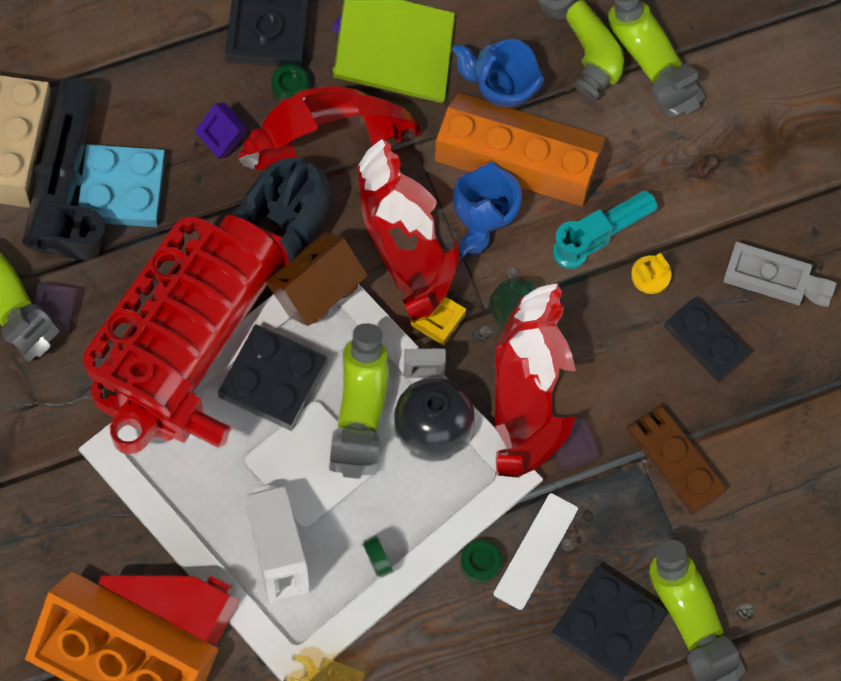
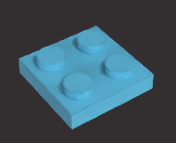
[78,145,165,227]

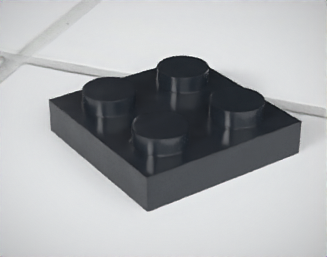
[225,0,309,68]
[218,324,328,431]
[551,565,668,681]

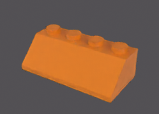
[435,93,605,207]
[25,571,219,681]

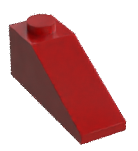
[98,575,240,645]

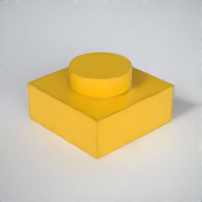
[410,297,466,346]

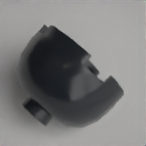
[393,377,475,462]

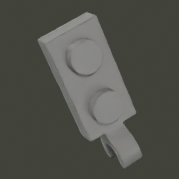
[723,242,836,307]

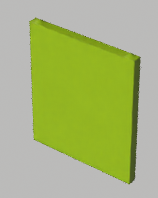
[333,0,455,103]

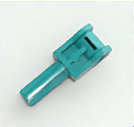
[553,191,658,269]

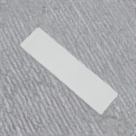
[494,494,578,610]

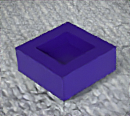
[195,102,248,158]

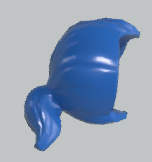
[452,39,544,107]
[453,162,522,257]

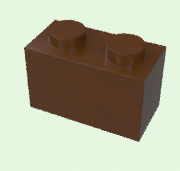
[266,232,368,327]

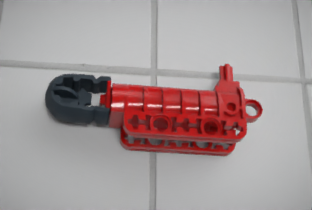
[83,158,332,454]

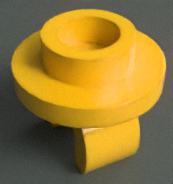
[631,253,671,294]

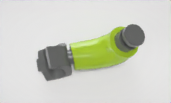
[538,0,624,101]
[609,0,706,118]
[0,252,60,362]
[329,323,389,479]
[649,540,746,681]

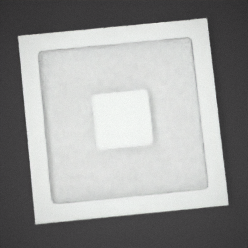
[78,284,543,681]

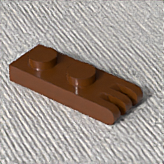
[626,405,727,516]

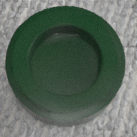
[271,64,310,102]
[362,534,394,579]
[460,540,502,584]

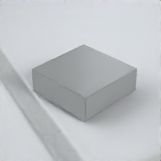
[403,349,446,378]

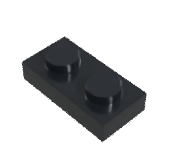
[664,297,750,383]

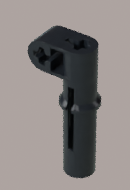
[22,78,105,260]

